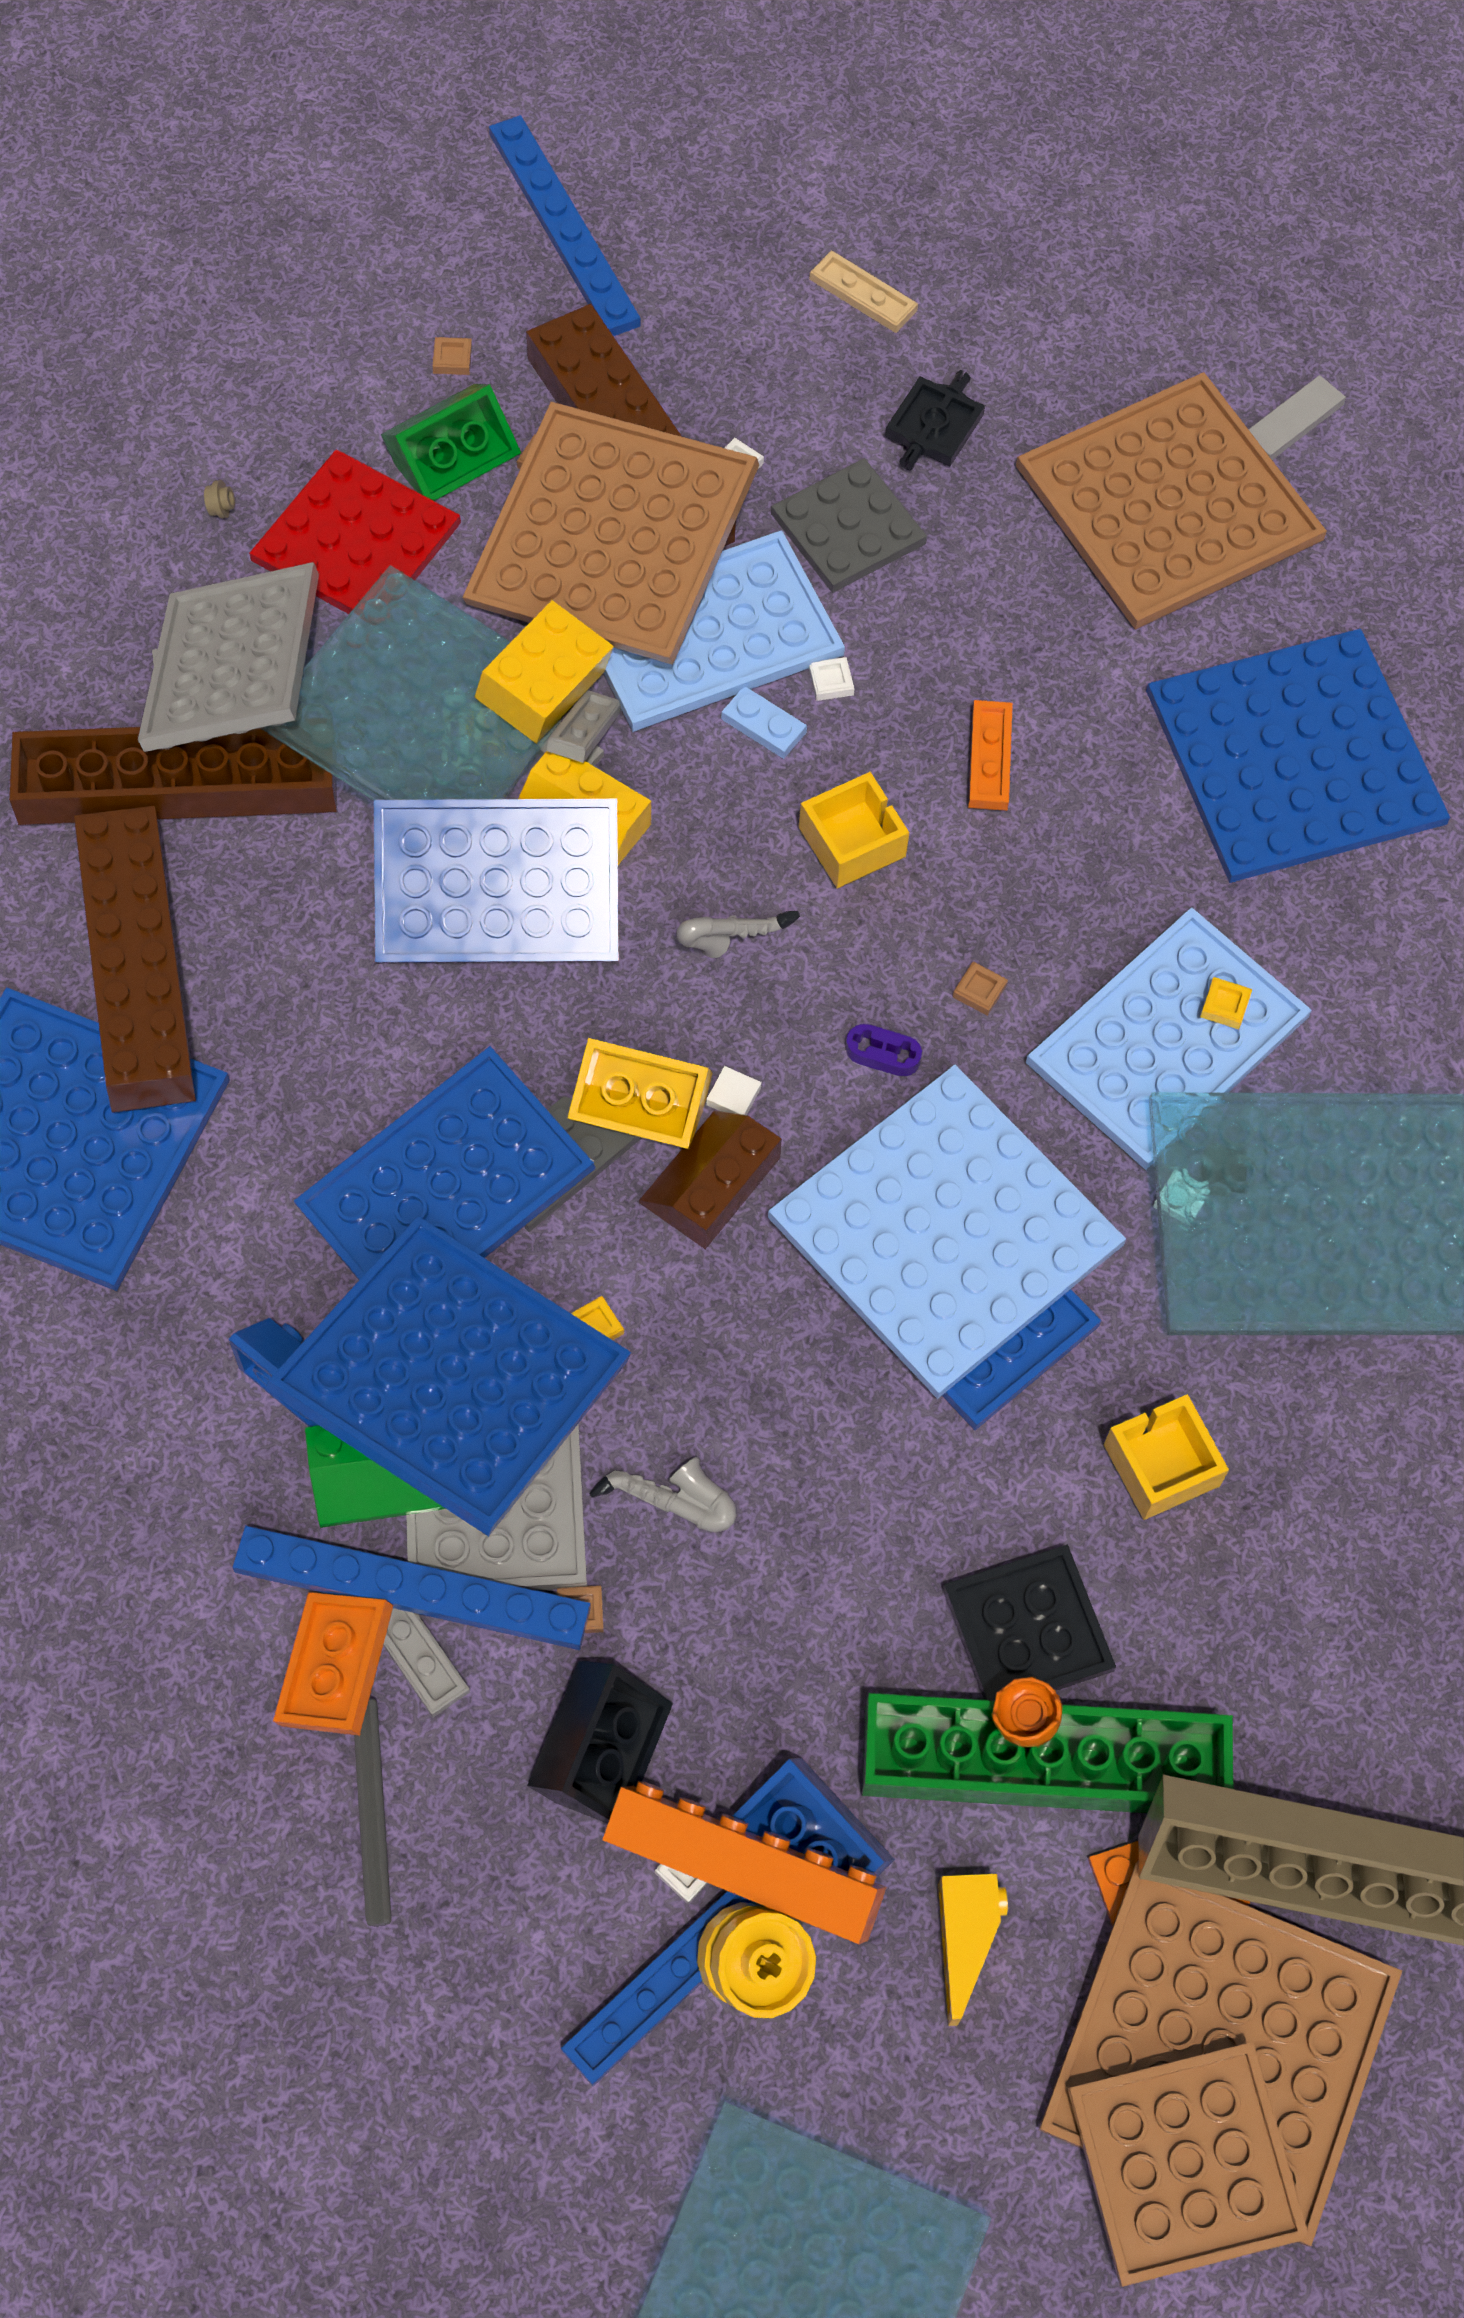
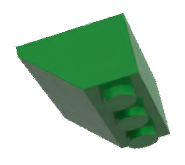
[381,384,521,501]
[305,1426,446,1528]

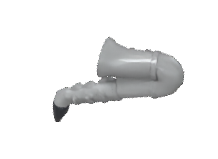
[676,911,800,958]
[589,1457,737,1533]

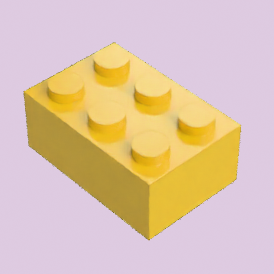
[475,600,614,744]

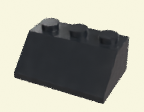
[527,1661,673,1824]

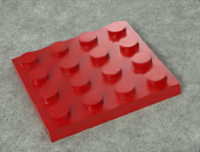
[249,449,461,629]

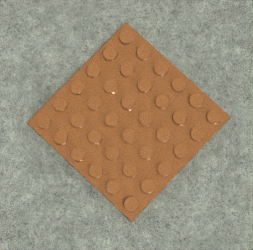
[1016,372,1327,630]
[462,402,760,665]
[1038,1861,1402,2247]

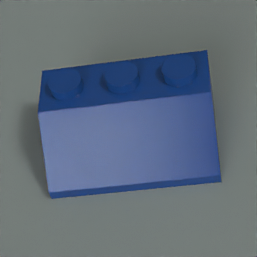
[228,1318,319,1427]
[732,1758,895,1878]

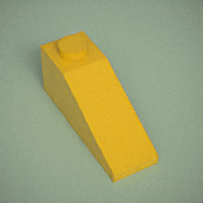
[938,1874,1008,2026]

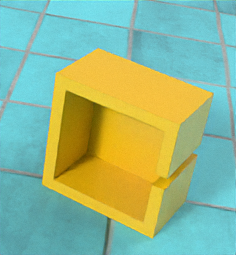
[799,772,910,888]
[1104,1394,1229,1520]

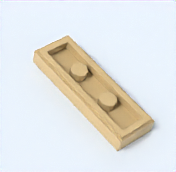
[809,250,918,333]

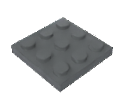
[771,458,927,593]

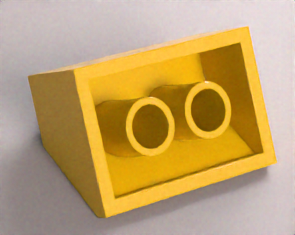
[518,751,651,865]
[568,1038,713,1149]

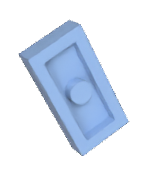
[721,687,807,759]

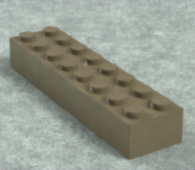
[1138,1775,1464,1946]

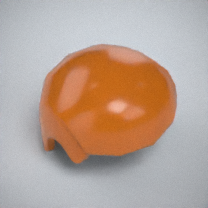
[991,1677,1063,1747]

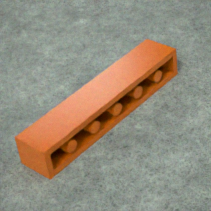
[602,1781,887,1944]

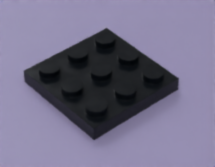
[943,1544,1116,1701]

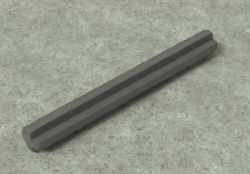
[354,1698,392,1927]

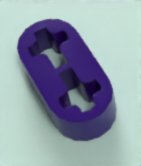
[845,1024,922,1077]

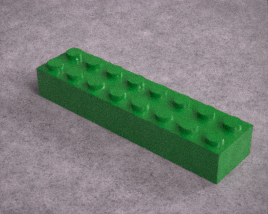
[862,1693,1234,1813]

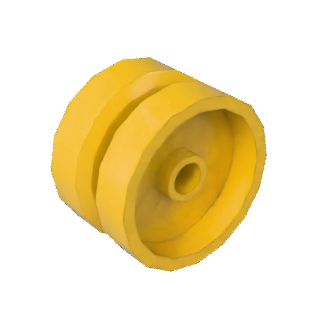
[697,1902,816,2018]

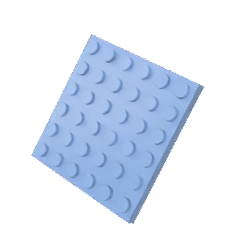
[768,1065,1126,1399]

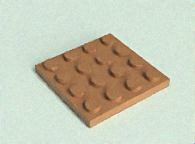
[1068,2042,1310,2287]

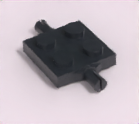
[885,370,985,470]

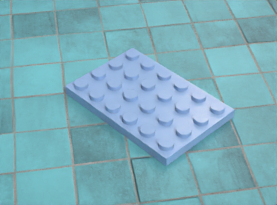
[603,530,845,732]
[1026,907,1312,1170]

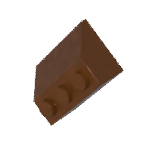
[639,1111,782,1250]

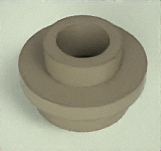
[204,480,235,519]

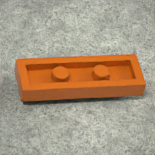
[968,700,1013,811]

